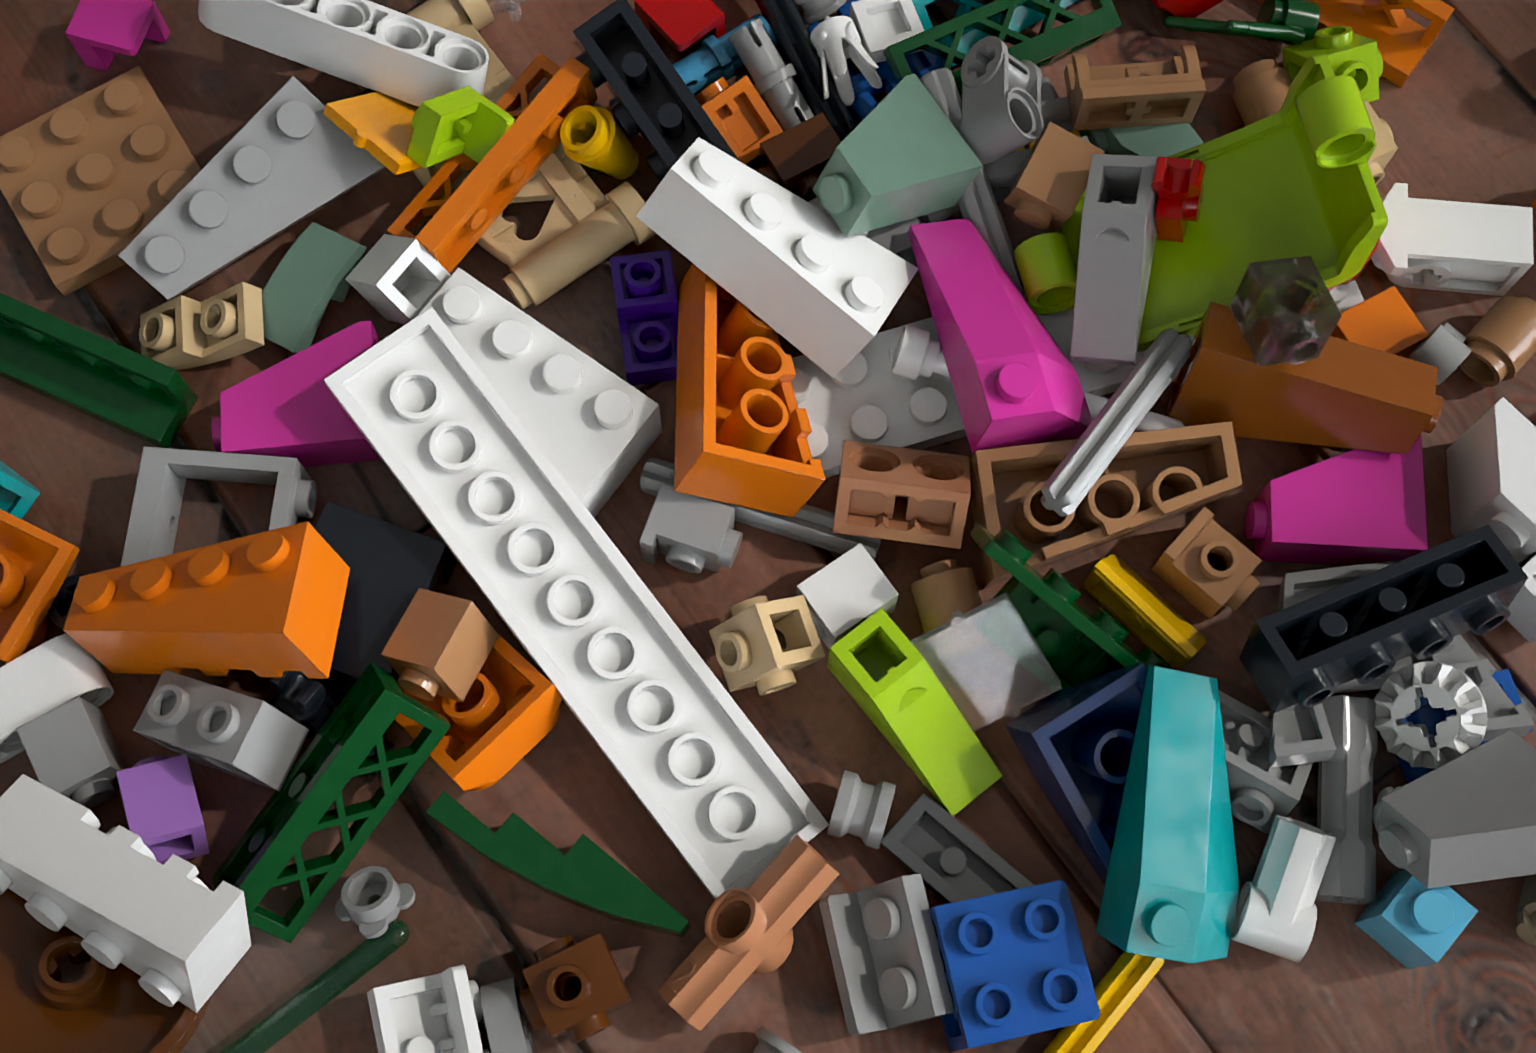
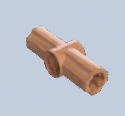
[657,834,839,1031]

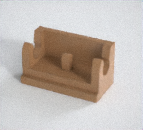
[1064,45,1206,131]

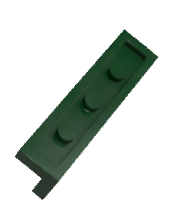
[883,0,1122,100]
[0,293,198,448]
[212,662,451,944]

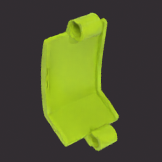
[1014,53,1388,352]

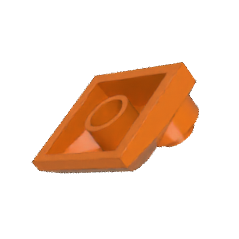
[0,509,80,663]
[395,634,562,791]

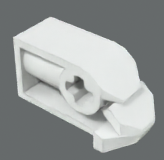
[1371,183,1534,296]

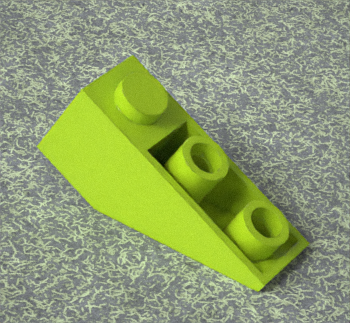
[827,608,1003,817]

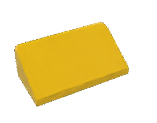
[1083,554,1207,671]

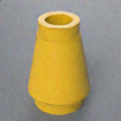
[560,105,639,180]

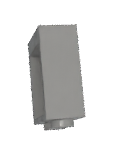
[121,447,317,566]

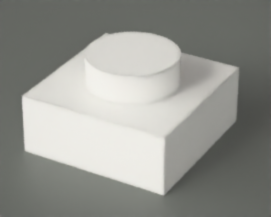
[849,0,924,63]

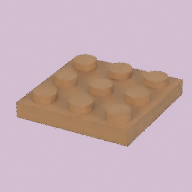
[0,66,202,297]

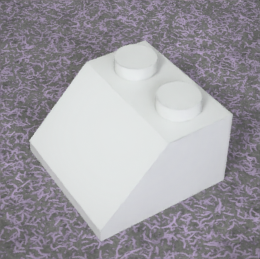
[1446,397,1536,564]

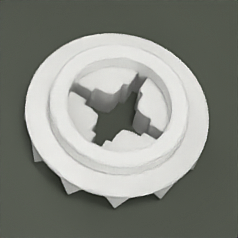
[1373,661,1488,768]

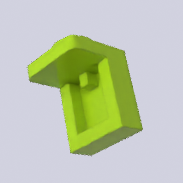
[406,86,514,168]

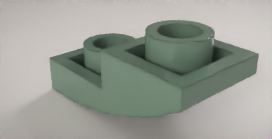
[262,222,367,353]

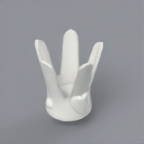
[810,16,882,106]

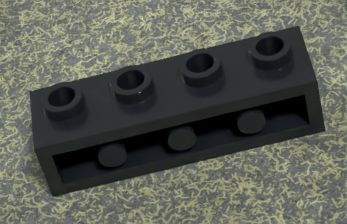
[573,0,739,182]
[1239,524,1528,713]

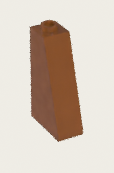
[1166,301,1443,454]

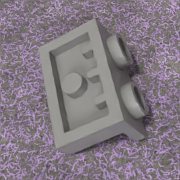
[1219,690,1313,834]
[819,874,955,1036]

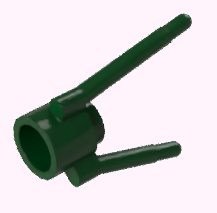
[1162,0,1320,46]

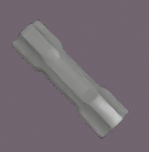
[1315,695,1378,904]

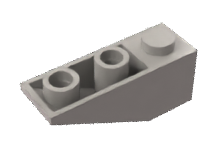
[1070,154,1158,365]

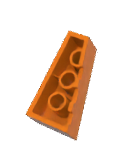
[674,263,826,518]
[63,521,350,679]

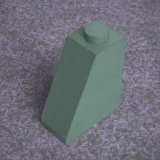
[812,74,983,237]

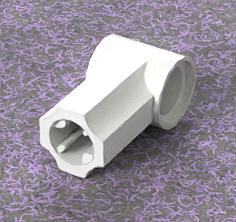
[1231,815,1336,963]

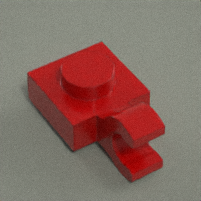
[1151,156,1206,242]

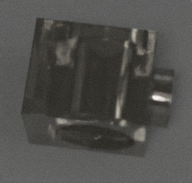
[1229,256,1342,366]

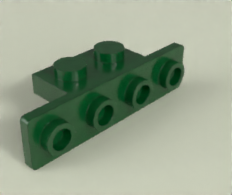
[970,523,1174,692]

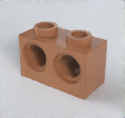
[832,440,971,549]

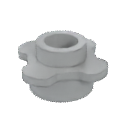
[335,866,415,939]

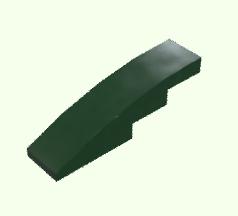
[426,791,691,938]

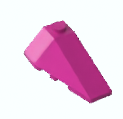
[908,218,1093,453]

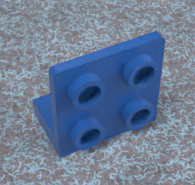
[930,880,1100,1053]

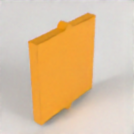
[323,92,448,175]

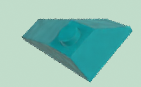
[1096,665,1240,963]

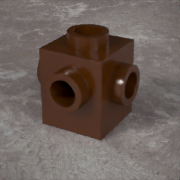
[519,933,633,1044]

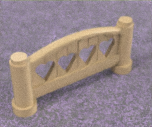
[354,0,657,310]

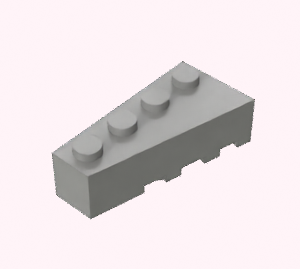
[118,76,385,300]

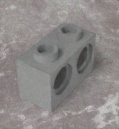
[133,670,309,791]

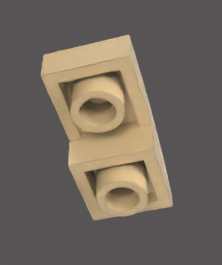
[139,282,265,370]

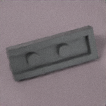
[880,793,1034,904]

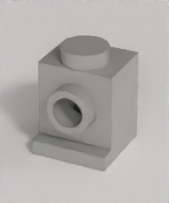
[639,484,743,574]

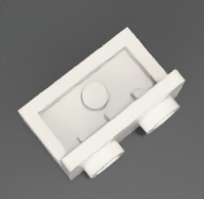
[367,964,491,1053]

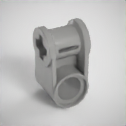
[960,36,1044,164]

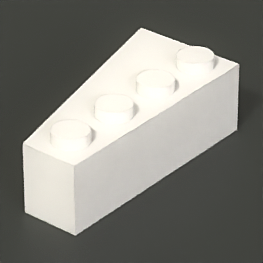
[636,137,919,378]
[0,774,252,1013]

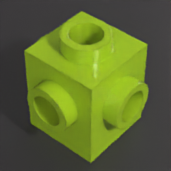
[1282,26,1383,102]

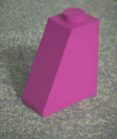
[211,320,382,467]
[1245,434,1428,566]

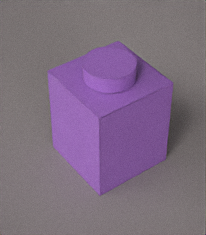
[116,754,209,865]

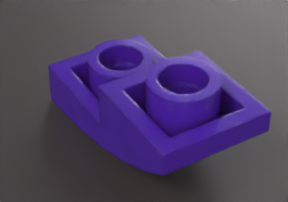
[610,250,678,385]

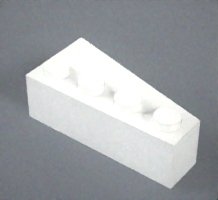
[419,267,662,518]

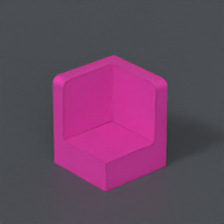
[65,0,170,71]

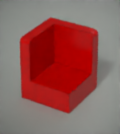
[634,0,725,52]

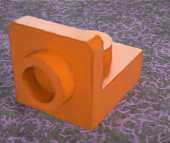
[694,75,783,165]

